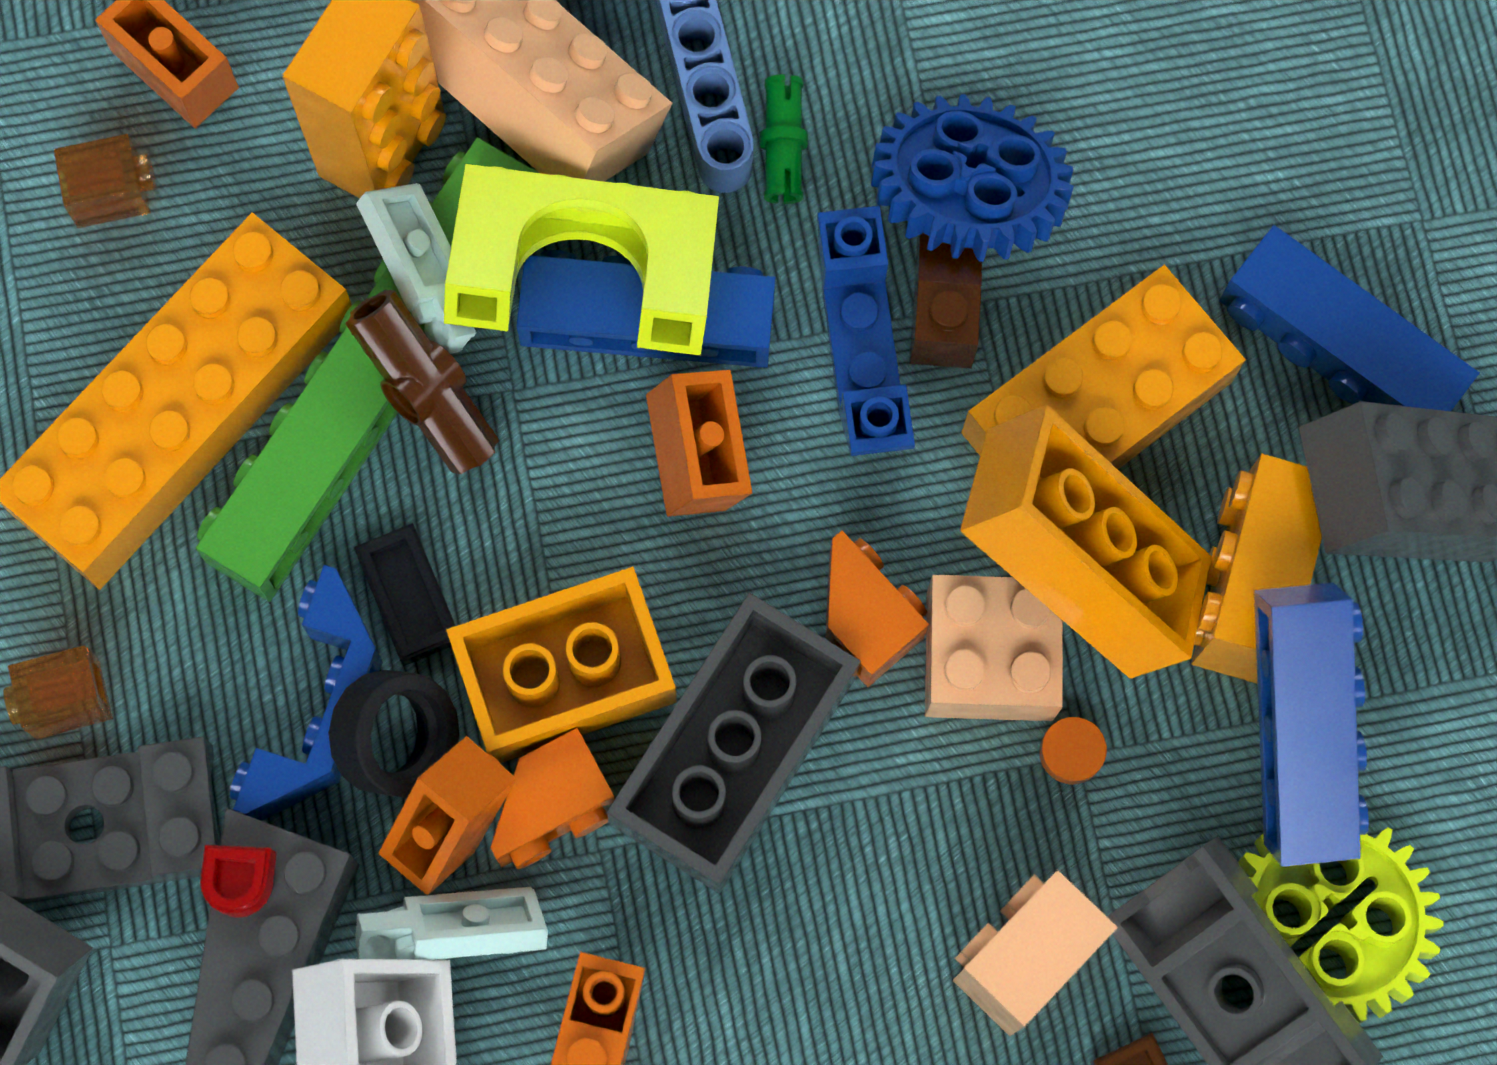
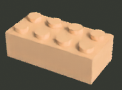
[410,0,672,182]

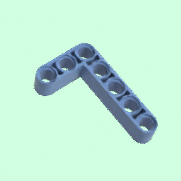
[654,0,753,193]

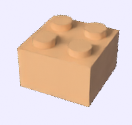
[925,575,1063,721]
[952,870,1118,1036]

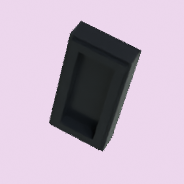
[354,523,456,667]

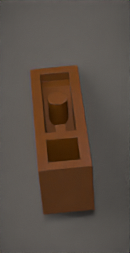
[909,233,982,369]

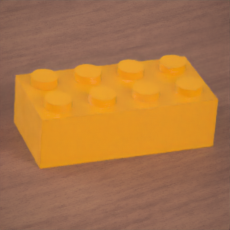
[282,0,446,198]
[961,264,1246,469]
[960,404,1212,679]

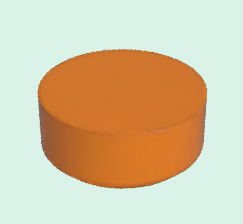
[1039,717,1107,785]

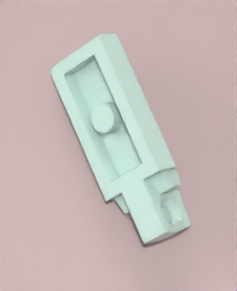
[356,183,476,354]
[355,887,548,960]

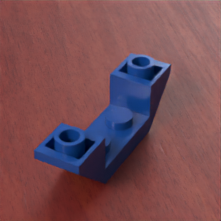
[817,206,915,456]
[230,565,383,821]

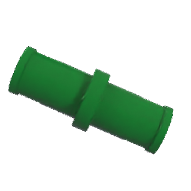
[760,74,808,204]

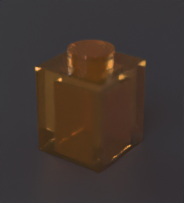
[54,134,156,228]
[3,645,113,739]

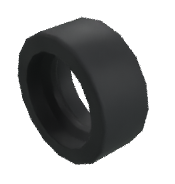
[328,670,460,798]

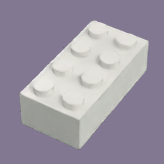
[292,959,457,1065]

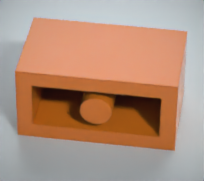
[95,0,239,129]
[646,369,753,517]
[378,736,517,895]

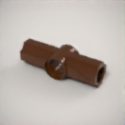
[345,290,499,475]

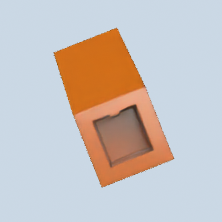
[825,530,929,687]
[490,727,615,869]
[551,952,646,1065]

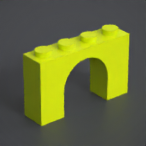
[444,164,719,356]

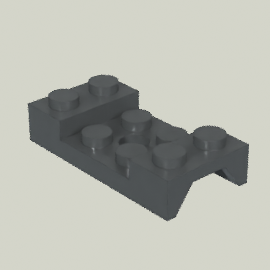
[0,736,220,904]
[1107,836,1383,1065]

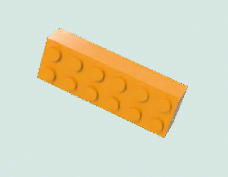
[0,212,352,590]

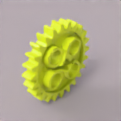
[1238,827,1444,1025]

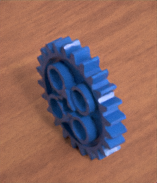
[870,94,1074,262]

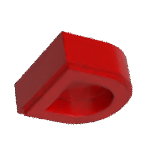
[201,845,277,918]

